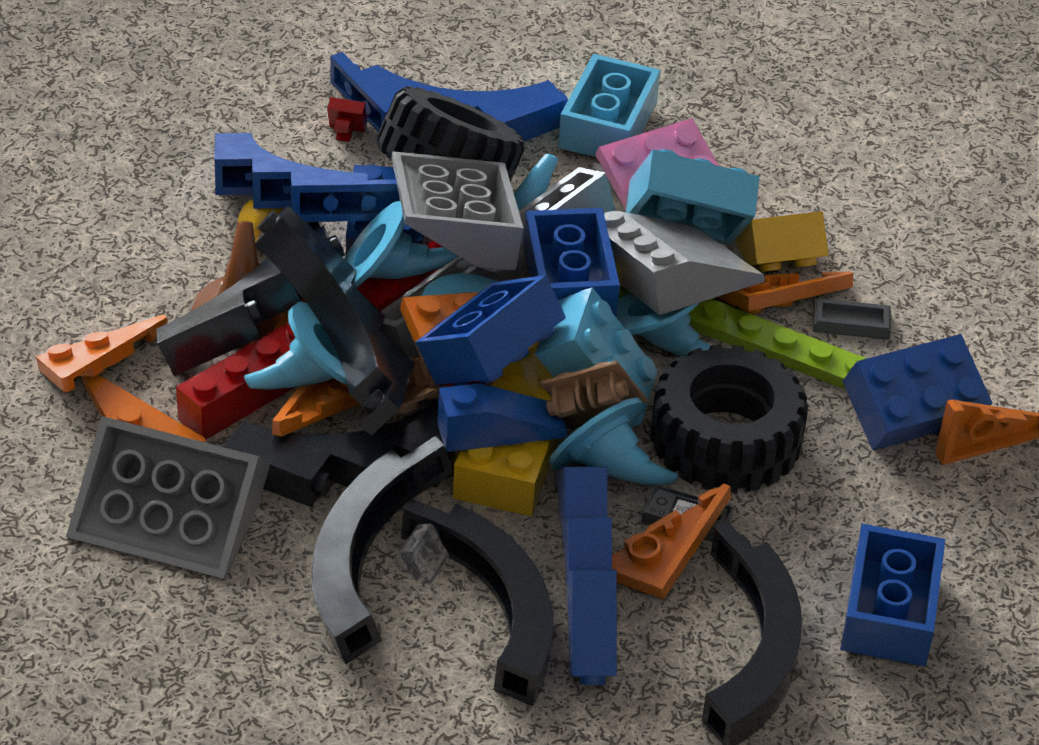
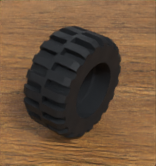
[377,86,525,182]
[650,345,808,493]

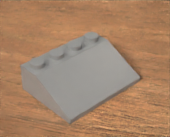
[392,151,524,272]
[604,211,765,315]
[66,416,270,579]

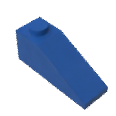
[438,383,567,452]

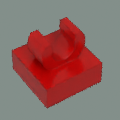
[327,97,368,142]

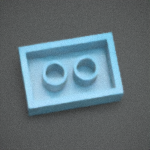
[558,53,661,158]
[626,149,760,246]
[535,287,658,427]

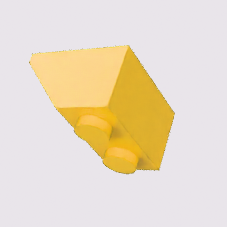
[735,211,829,272]

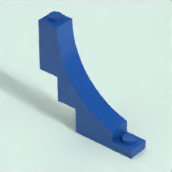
[330,52,568,141]
[214,133,400,222]
[554,467,617,685]

